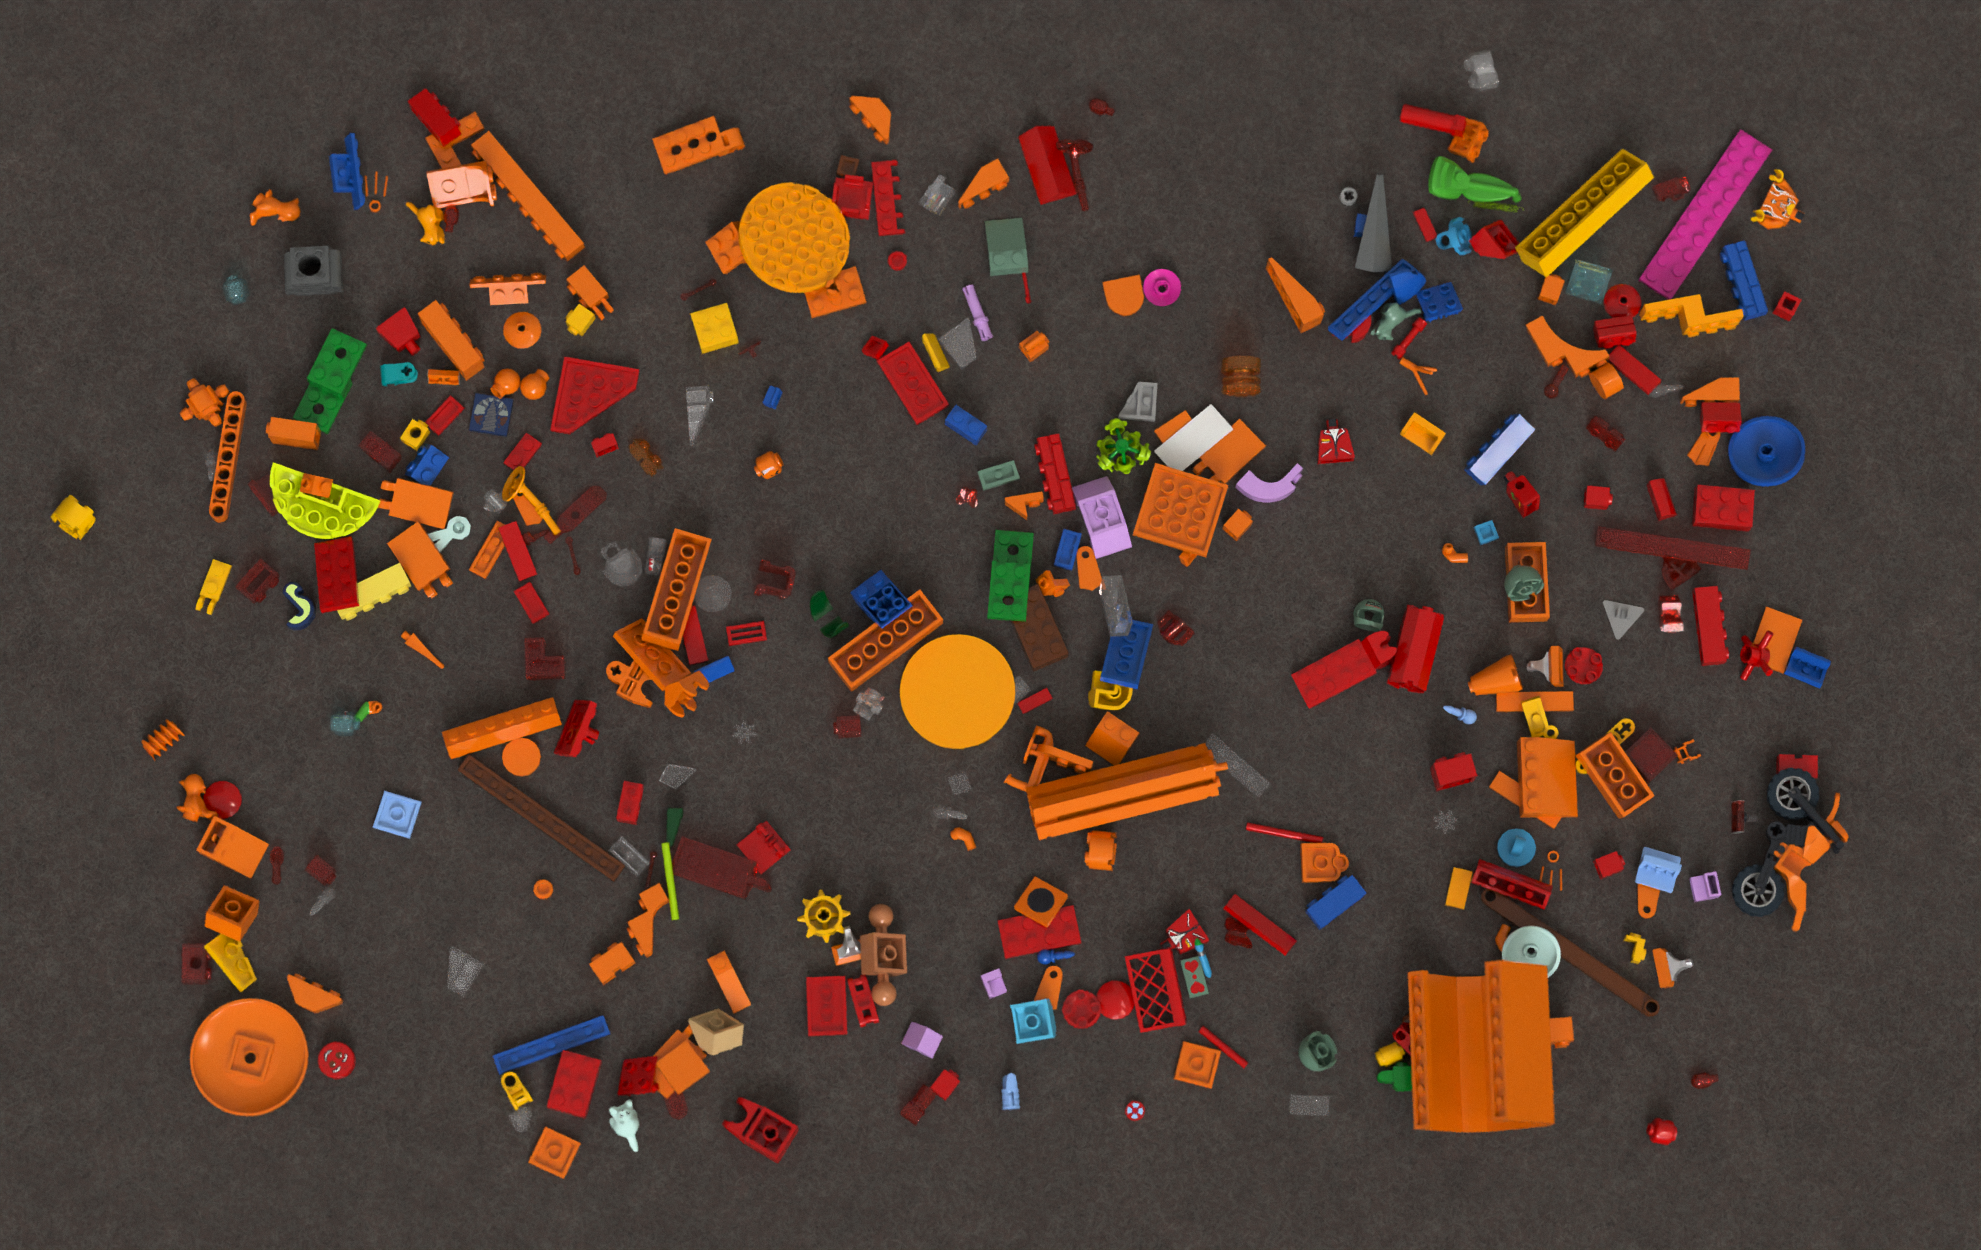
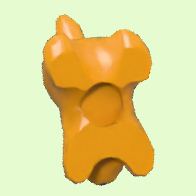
[405,202,445,245]

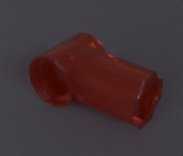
[900,1084,937,1126]

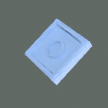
[373,791,422,839]

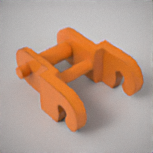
[1672,739,1701,764]

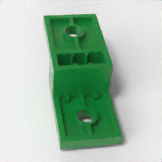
[293,328,367,435]
[987,530,1034,622]

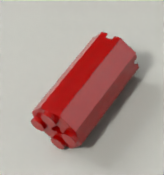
[1387,605,1444,693]

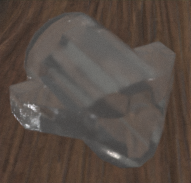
[483,488,507,514]

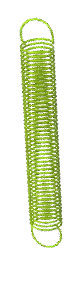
[1468,200,1523,213]

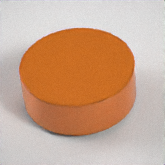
[533,879,553,899]

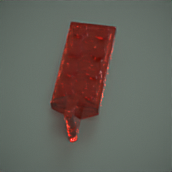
[672,837,772,900]

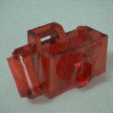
[1652,177,1691,202]

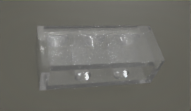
[1099,575,1133,637]

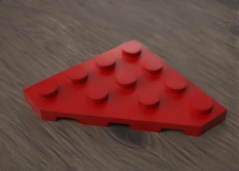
[550,357,640,434]

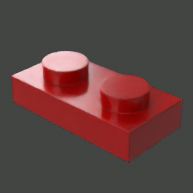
[503,433,542,470]

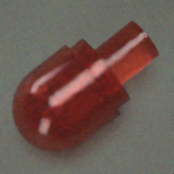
[1089,98,1115,116]
[443,206,459,233]
[1691,1072,1719,1089]

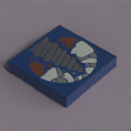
[469,393,514,437]

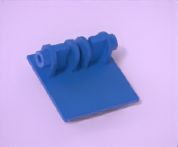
[1416,282,1463,322]

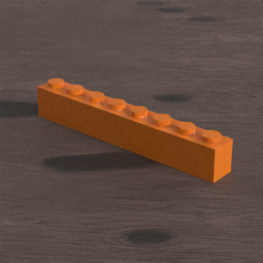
[471,131,585,261]

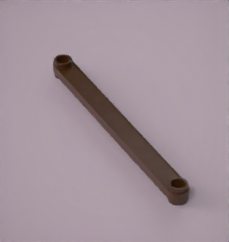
[1480,888,1660,1017]

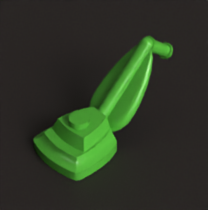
[1428,156,1521,203]

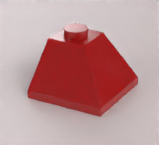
[1469,220,1520,259]

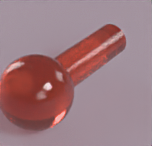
[1544,365,1569,398]

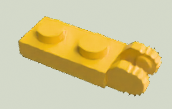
[195,559,232,615]

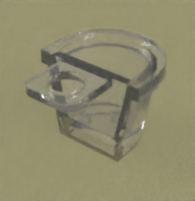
[600,541,642,586]

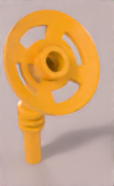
[502,466,561,535]

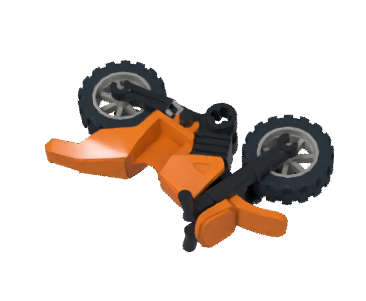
[1732,768,1849,932]

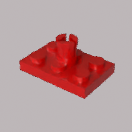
[554,700,599,757]

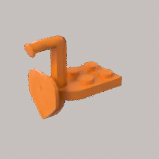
[1004,725,1093,791]

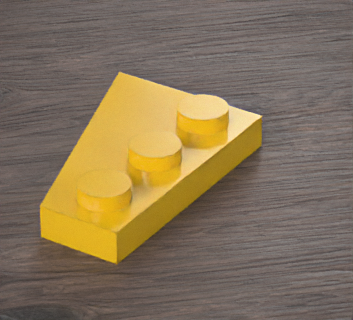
[204,934,257,993]

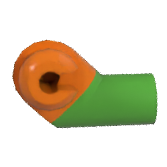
[354,701,382,722]

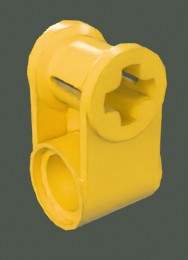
[501,1072,533,1110]

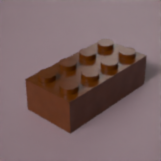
[1003,584,1069,672]

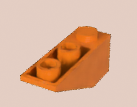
[958,159,1009,209]
[1680,378,1740,407]

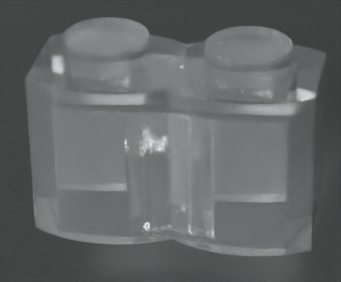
[1464,49,1499,93]

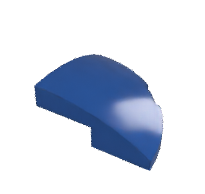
[1389,269,1426,305]

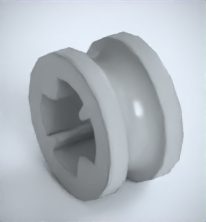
[1340,187,1357,206]

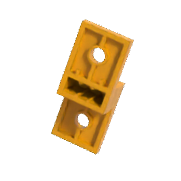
[1639,294,1744,337]

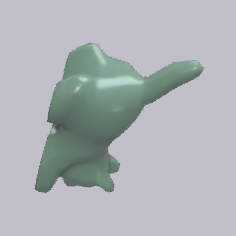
[1370,303,1421,341]

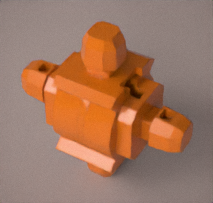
[180,378,229,427]

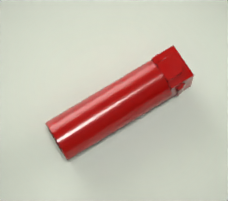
[1400,104,1467,138]

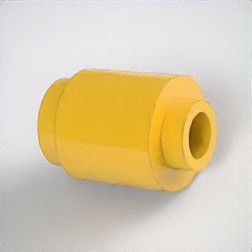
[1374,1042,1405,1067]

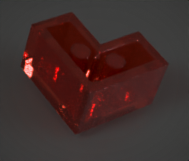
[525,637,566,680]

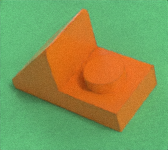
[1004,491,1044,520]

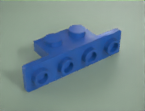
[329,133,365,210]

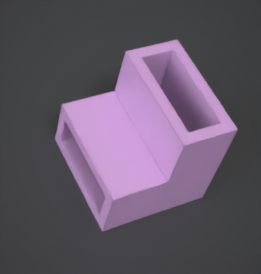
[1689,871,1721,902]
[901,1022,943,1058]

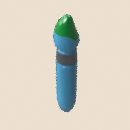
[1194,938,1212,978]

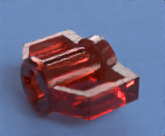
[1157,610,1195,646]

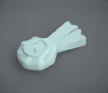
[428,516,471,552]

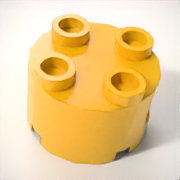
[51,495,96,540]

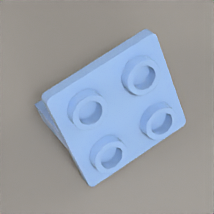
[1635,847,1682,893]

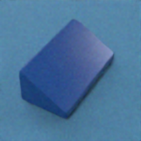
[694,656,734,682]

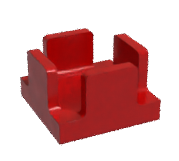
[832,175,873,220]

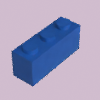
[1306,875,1367,930]

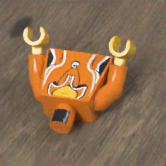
[1751,169,1805,229]

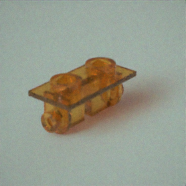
[628,439,664,477]

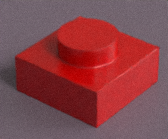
[861,336,889,360]

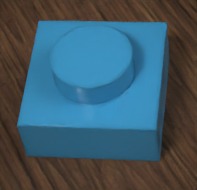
[1474,520,1499,545]

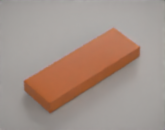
[469,521,505,579]

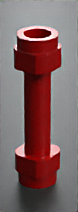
[1391,317,1427,360]

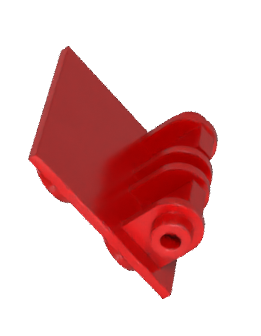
[737,821,791,874]
[617,1056,659,1096]

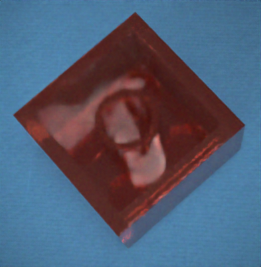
[1625,728,1678,785]

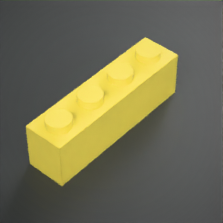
[337,563,411,620]

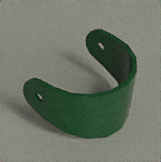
[810,590,849,638]

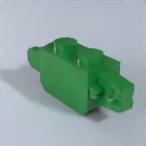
[1377,1063,1412,1091]

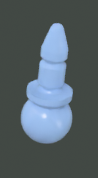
[1443,706,1477,725]

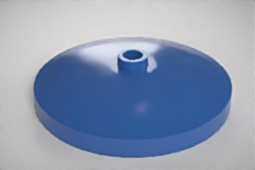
[1728,416,1805,487]

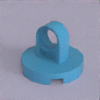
[1436,217,1472,255]
[1497,828,1536,867]

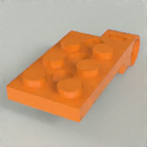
[653,116,745,174]

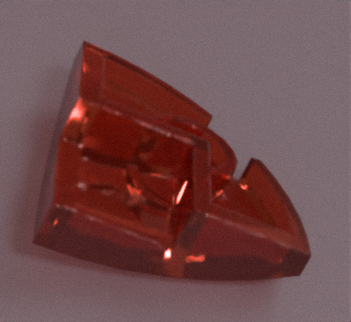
[1662,539,1701,590]

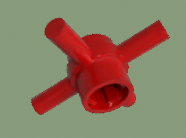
[1740,630,1774,680]

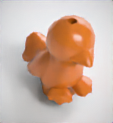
[250,189,301,226]
[177,774,218,822]

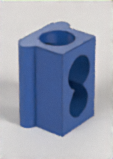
[763,386,783,410]

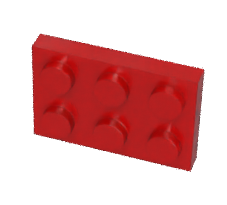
[806,976,847,1036]

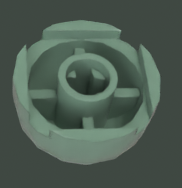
[1504,565,1544,601]
[1298,1031,1337,1072]

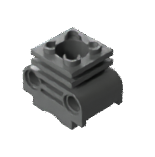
[284,246,344,296]

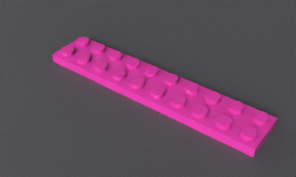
[1639,129,1772,300]

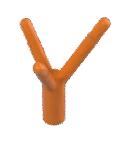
[1399,357,1437,395]

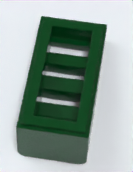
[666,808,683,849]

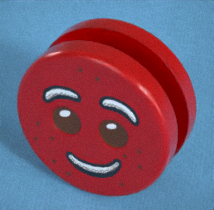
[318,1042,356,1079]

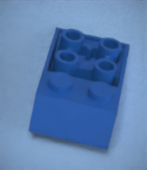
[850,570,912,629]

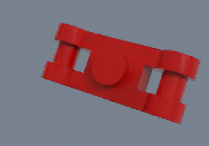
[847,975,879,1027]

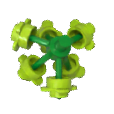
[1096,418,1151,474]

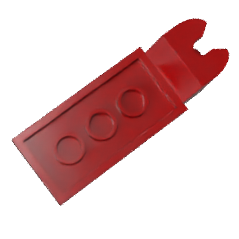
[1291,631,1397,709]

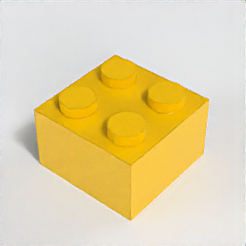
[690,303,738,354]

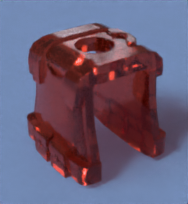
[753,560,795,600]

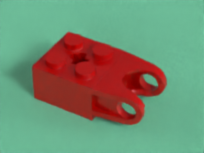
[722,1097,799,1164]

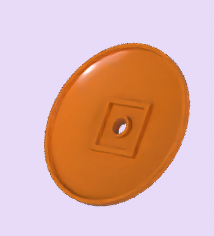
[190,998,309,1116]

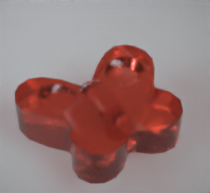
[956,487,978,508]

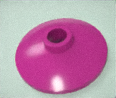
[1143,269,1181,306]

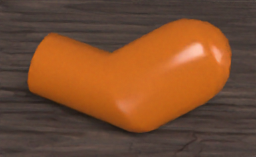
[1442,543,1468,563]
[950,827,977,851]
[1495,924,1511,952]

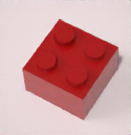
[1430,752,1477,791]

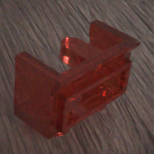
[235,558,280,605]

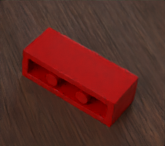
[408,88,461,147]

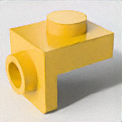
[1623,933,1646,964]

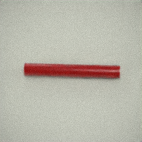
[1198,1026,1248,1069]

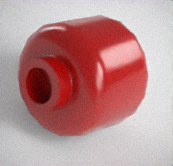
[1646,1118,1677,1145]

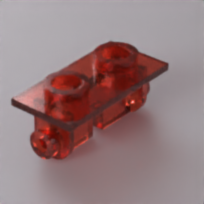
[1586,416,1626,452]

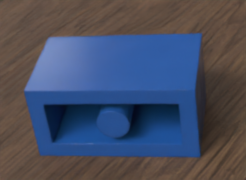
[945,405,987,445]

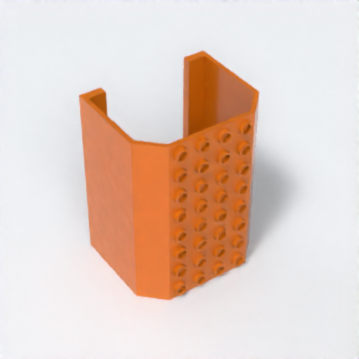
[1408,960,1554,1133]

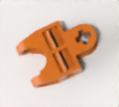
[606,660,653,708]

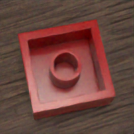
[591,433,619,457]

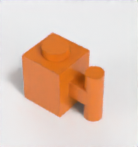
[1019,330,1049,362]

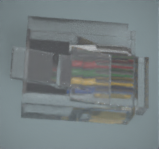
[919,174,956,217]

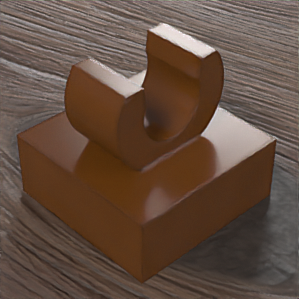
[837,155,860,177]

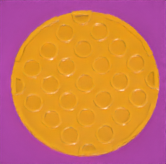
[738,182,850,293]
[900,634,1015,749]

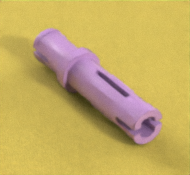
[962,285,993,341]

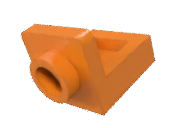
[300,473,333,498]
[1036,570,1070,597]

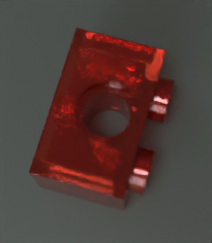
[359,431,402,473]
[182,943,212,985]

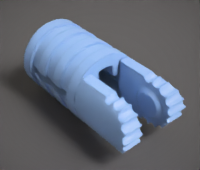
[1001,1073,1020,1110]

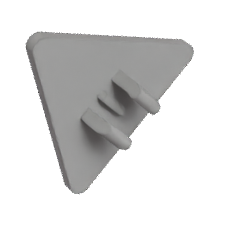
[1603,600,1644,640]

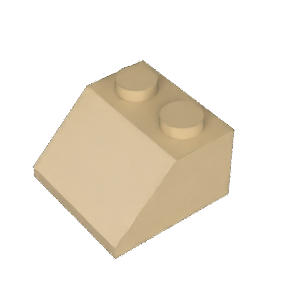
[688,1009,744,1055]

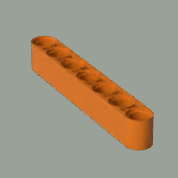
[209,391,247,523]

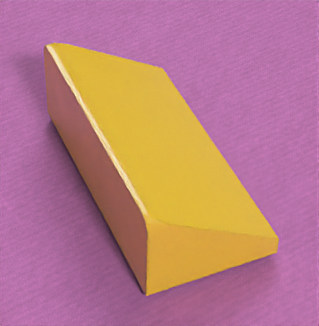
[922,334,950,372]

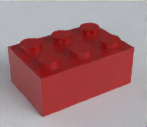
[1692,485,1755,531]
[547,1050,602,1119]

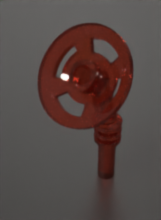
[1056,139,1094,211]

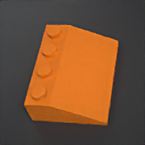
[1517,737,1578,818]

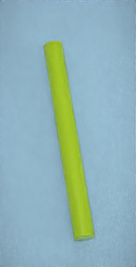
[661,842,679,920]

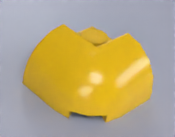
[1088,670,1133,710]

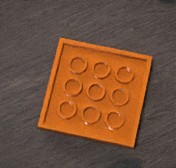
[1133,463,1228,557]

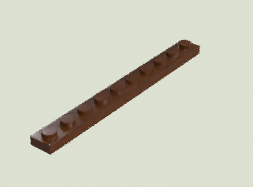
[458,755,626,882]

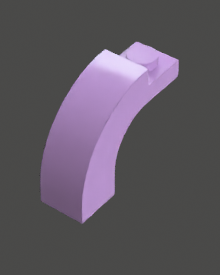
[1235,463,1303,503]

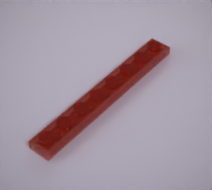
[1595,526,1751,570]

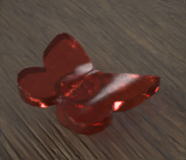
[1224,917,1253,949]

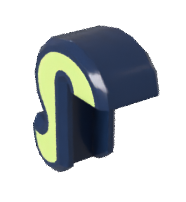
[283,582,316,630]

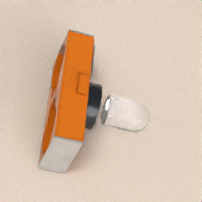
[427,359,460,385]

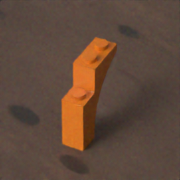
[1526,316,1609,378]

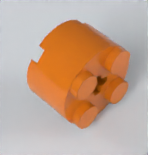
[1085,830,1117,871]

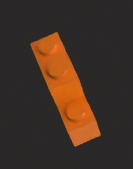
[626,883,669,958]

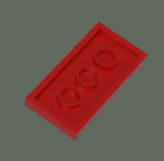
[877,342,949,425]
[314,536,359,613]
[997,905,1081,959]

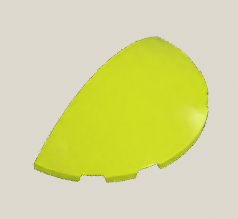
[270,462,381,539]

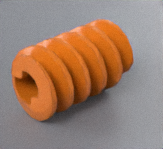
[141,719,185,761]

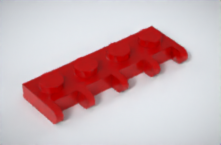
[871,160,905,236]

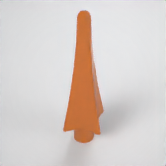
[401,631,444,669]

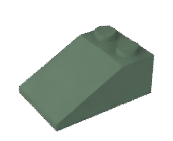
[985,218,1028,276]

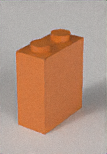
[266,417,321,450]

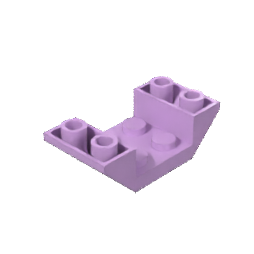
[1072,476,1132,559]

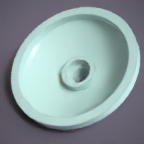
[1502,926,1561,977]

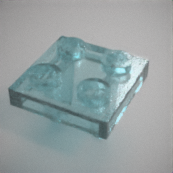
[1565,259,1613,304]

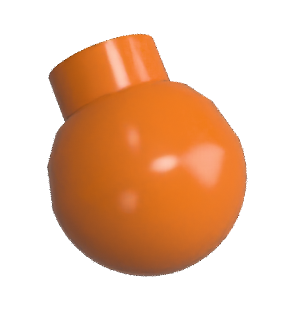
[490,368,520,399]
[520,369,549,400]

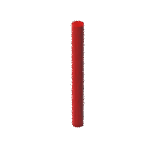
[1246,822,1323,843]

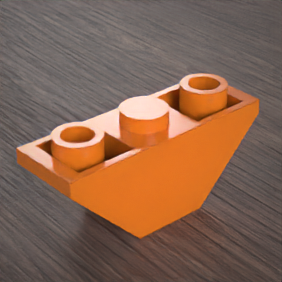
[849,96,891,144]
[287,973,343,1014]

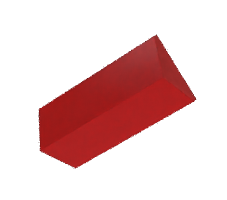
[1018,126,1076,205]

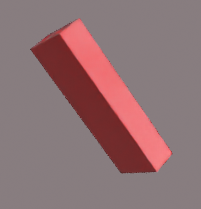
[1413,208,1437,242]
[1017,688,1053,714]

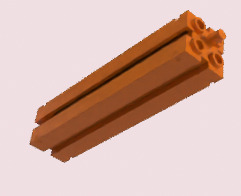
[1026,743,1228,840]

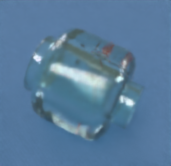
[222,275,249,305]
[330,711,360,736]

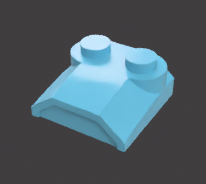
[1010,999,1056,1044]

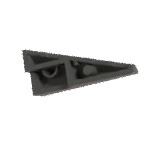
[1355,173,1392,272]

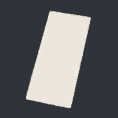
[1154,405,1233,471]

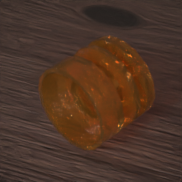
[1222,356,1261,397]

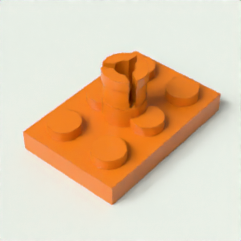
[804,266,866,318]

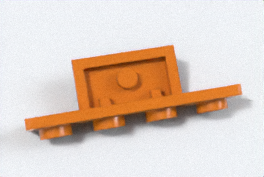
[470,273,546,305]

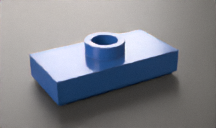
[1054,529,1082,571]

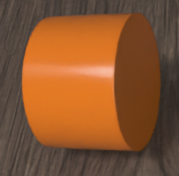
[1589,363,1624,399]

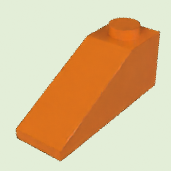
[707,951,751,1014]

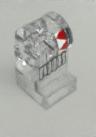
[645,537,667,576]

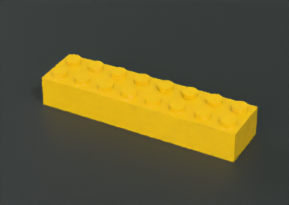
[1515,149,1654,277]

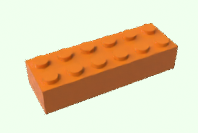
[641,528,712,651]
[828,589,943,692]

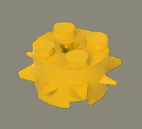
[797,890,850,943]

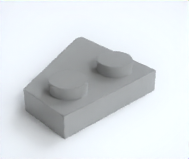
[1118,382,1157,422]

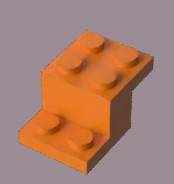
[705,221,746,274]

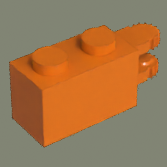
[566,265,614,320]

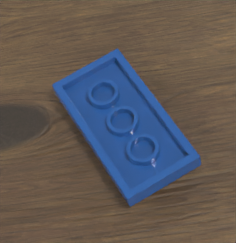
[1100,616,1153,689]

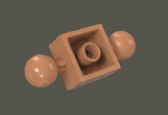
[860,904,907,1006]

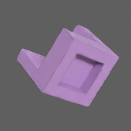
[981,969,1007,999]

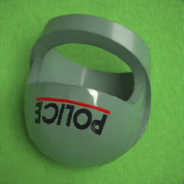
[1353,599,1384,632]

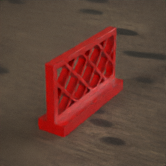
[1125,947,1187,1033]

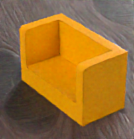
[1400,412,1446,455]

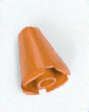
[1468,654,1523,695]

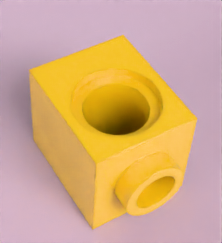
[400,419,430,451]

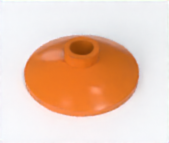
[503,312,541,349]

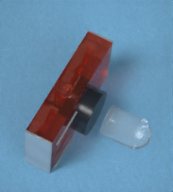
[1732,800,1758,834]

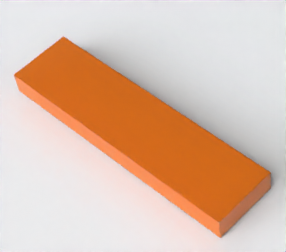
[1496,691,1574,712]
[1489,771,1562,829]

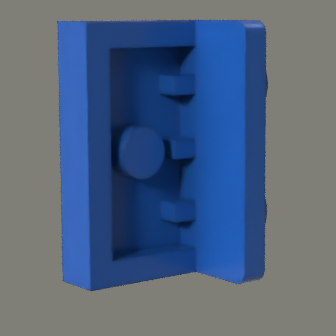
[405,443,449,486]
[1784,647,1831,688]

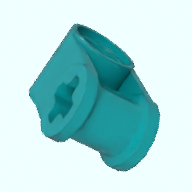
[380,362,418,386]

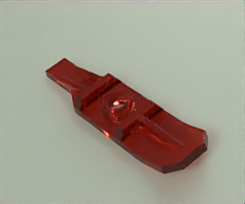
[544,486,607,544]

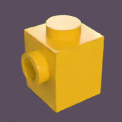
[565,304,596,336]

